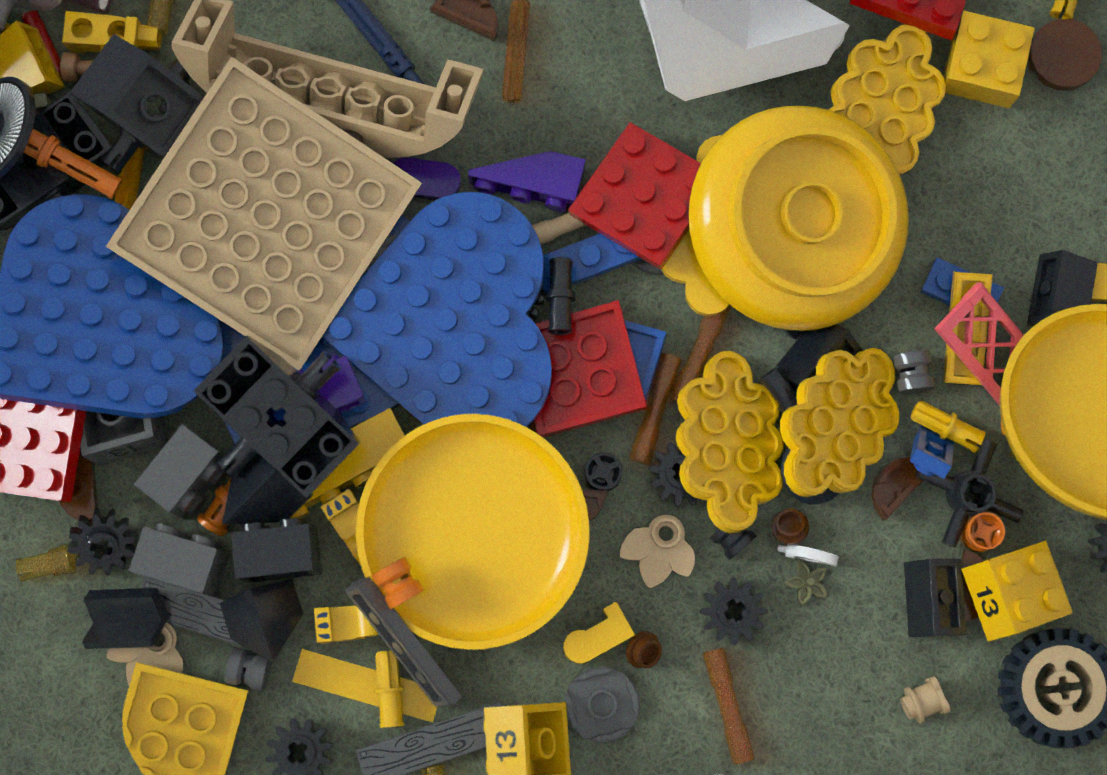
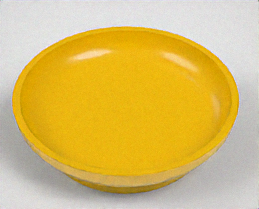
[689,106,909,331]
[1000,304,1107,520]
[356,414,589,650]

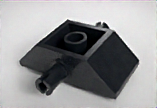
[70,34,205,174]
[0,92,111,231]
[193,335,360,498]

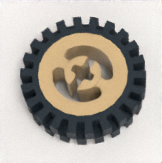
[997,628,1107,748]

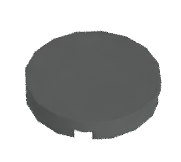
[565,666,640,743]

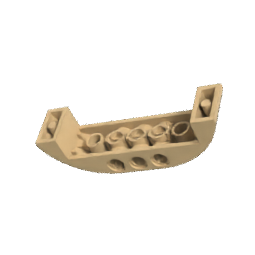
[172,0,483,158]

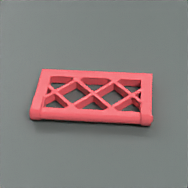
[934,282,1024,405]

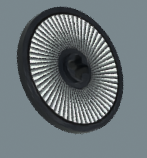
[0,77,36,178]

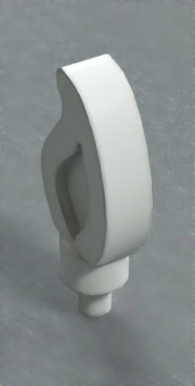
[777,544,839,567]

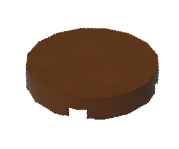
[1028,19,1102,90]

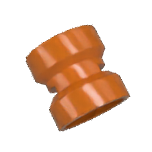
[960,512,1005,552]
[372,557,424,610]

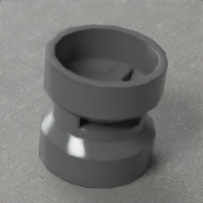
[893,350,935,394]
[225,647,272,692]

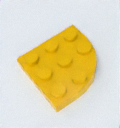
[122,662,249,775]

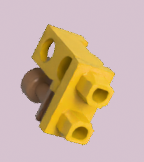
[60,11,162,82]

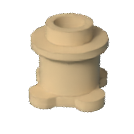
[900,676,950,724]

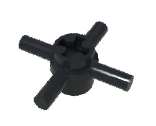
[915,439,1024,548]

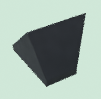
[222,454,313,524]
[220,578,304,662]

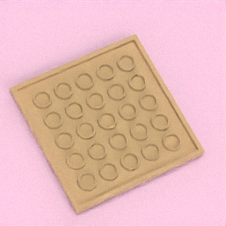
[106,56,422,370]

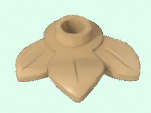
[620,515,695,588]
[107,622,183,685]

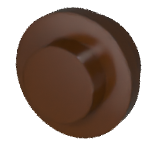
[771,508,809,545]
[626,631,662,668]

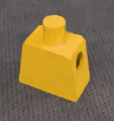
[0,21,65,95]

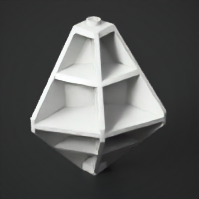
[639,0,850,101]

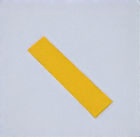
[292,649,437,723]

